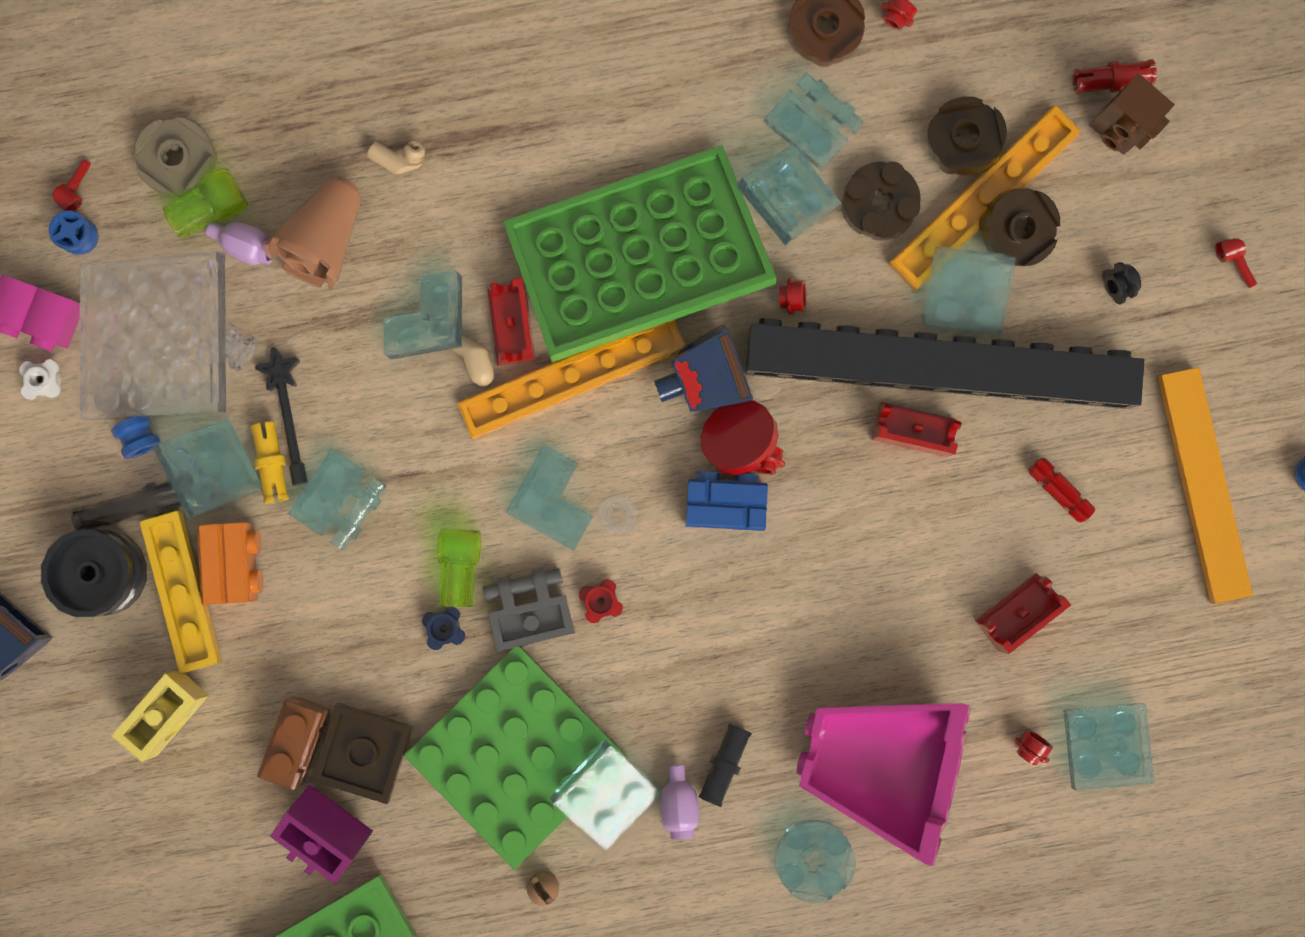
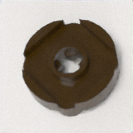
[927,96,1007,175]
[842,161,921,241]
[979,188,1060,266]

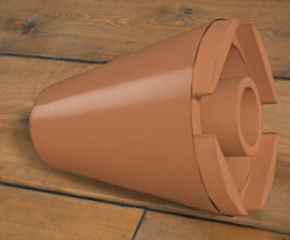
[263,177,362,289]

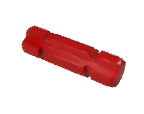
[1028,457,1095,523]

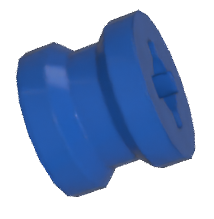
[49,211,99,255]
[111,414,162,459]

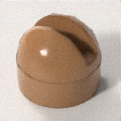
[527,871,559,906]

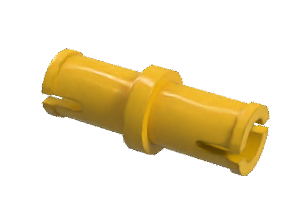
[250,422,289,504]

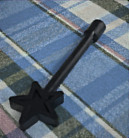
[255,347,308,486]

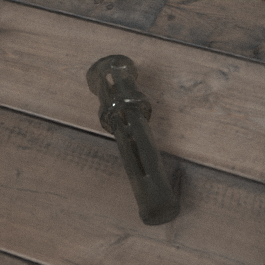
[71,473,197,530]

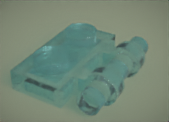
[764,72,865,172]
[287,449,387,550]

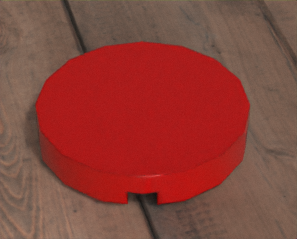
[700,400,779,475]

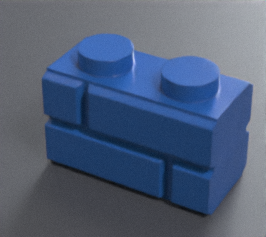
[685,472,768,531]

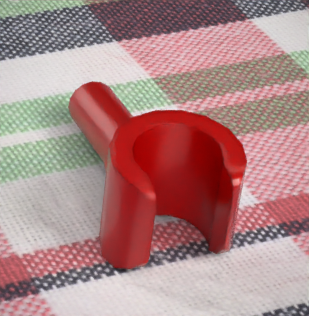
[53,159,91,212]
[1215,238,1257,288]

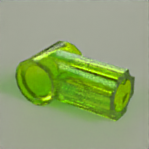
[162,168,248,239]
[438,528,481,607]

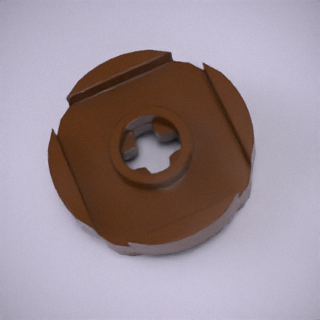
[787,0,865,67]

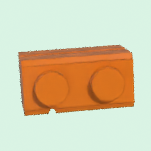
[197,522,263,605]

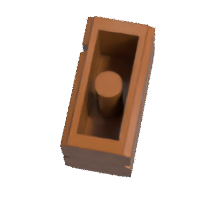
[257,696,331,790]

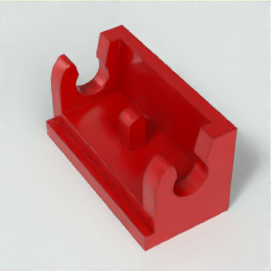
[487,278,536,366]
[872,402,961,457]
[975,573,1072,654]

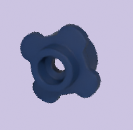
[422,607,466,650]

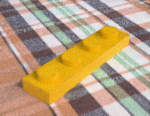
[139,511,222,674]

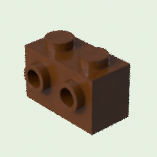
[1089,73,1175,155]

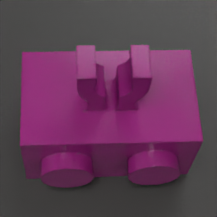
[269,784,373,884]

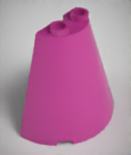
[796,703,970,867]

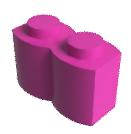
[0,274,85,352]

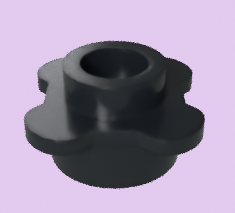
[1102,262,1141,305]

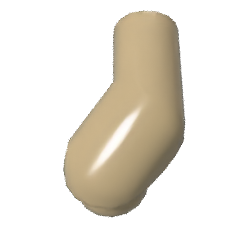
[367,141,425,174]
[448,333,494,386]

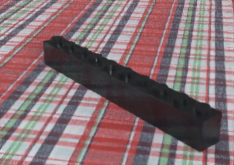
[745,318,1145,409]

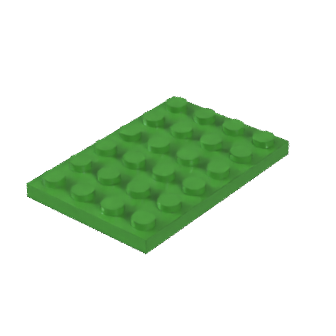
[503,145,776,362]

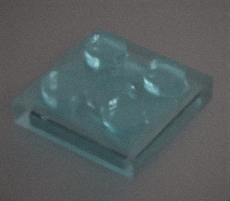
[736,144,841,246]
[922,246,1016,334]
[153,418,262,520]
[1063,703,1154,791]
[549,740,662,850]

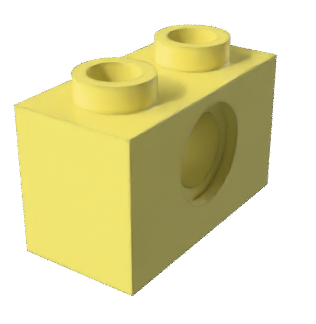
[112,670,210,762]

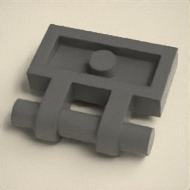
[483,568,575,652]

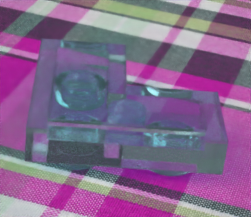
[384,270,462,360]
[506,445,593,551]

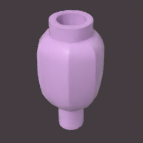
[206,222,276,265]
[661,765,700,840]

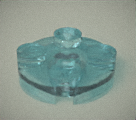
[775,820,856,903]

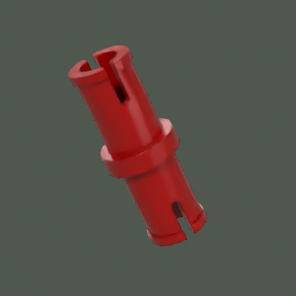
[1073,59,1157,94]

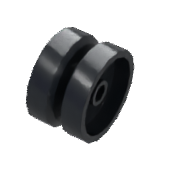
[41,530,147,617]

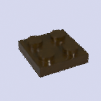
[311,703,413,804]

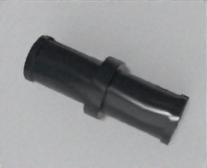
[698,723,752,807]

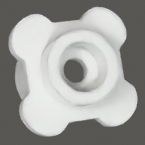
[19,359,61,400]

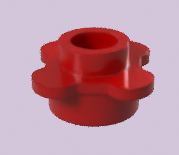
[579,579,623,623]

